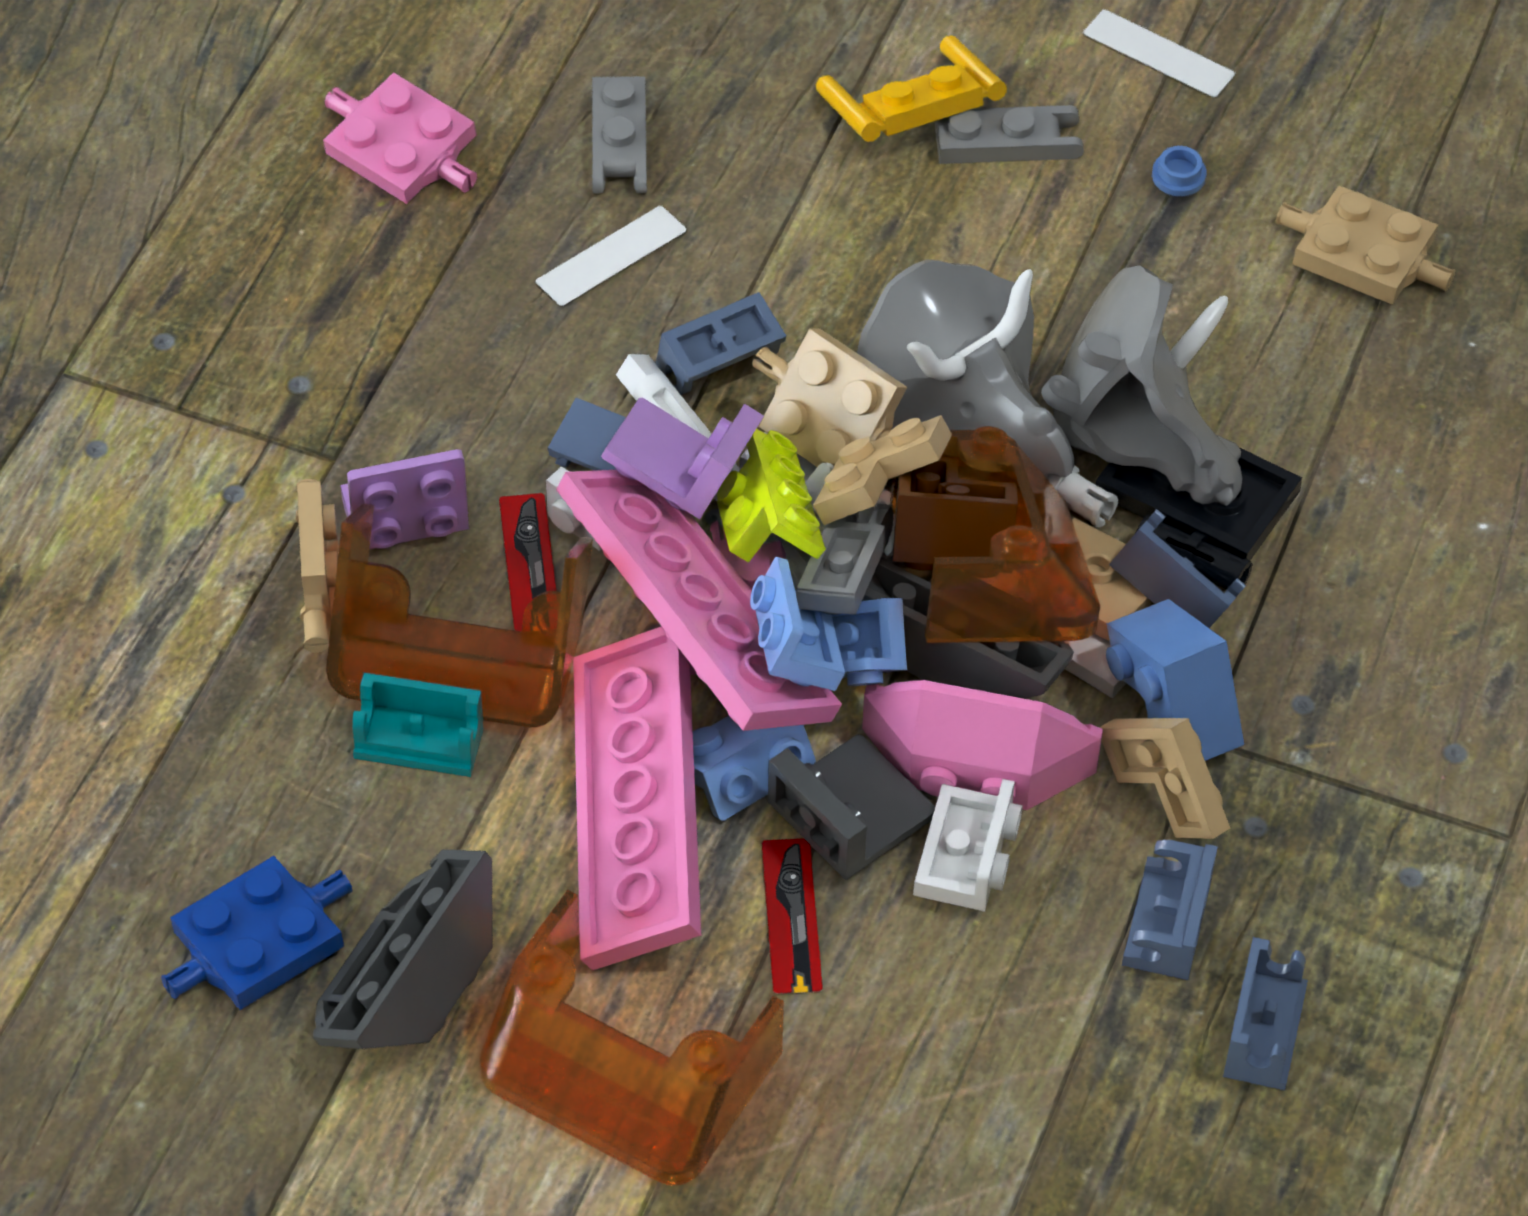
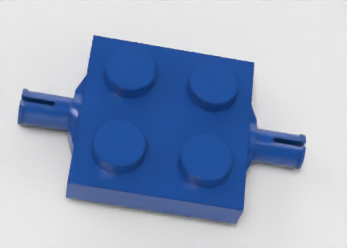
[161,856,353,1010]

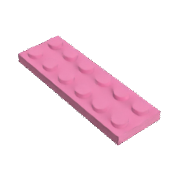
[556,470,842,731]
[573,626,701,971]

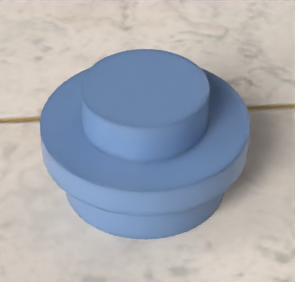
[1152,146,1206,196]

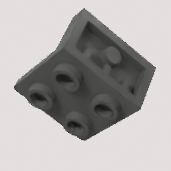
[768,734,935,880]

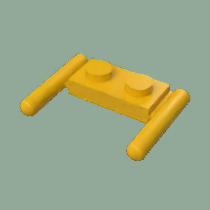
[816,35,1007,142]

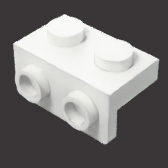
[913,779,1023,912]

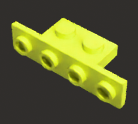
[717,428,826,563]

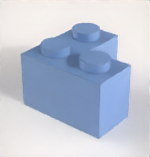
[1106,599,1244,761]

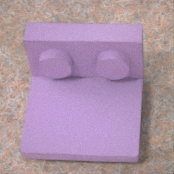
[601,398,764,519]
[341,449,469,552]

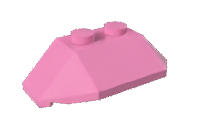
[862,680,1103,810]

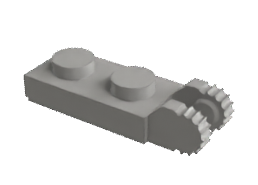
[796,504,894,615]

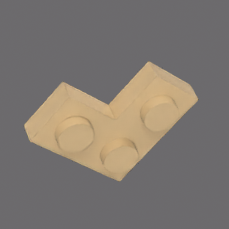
[813,415,952,525]
[1099,718,1230,839]

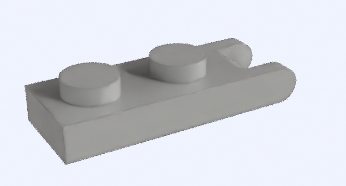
[592,77,647,193]
[935,105,1084,164]

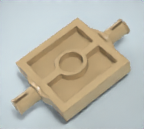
[1276,185,1455,305]
[752,328,907,467]
[295,479,344,653]

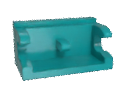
[352,672,484,777]

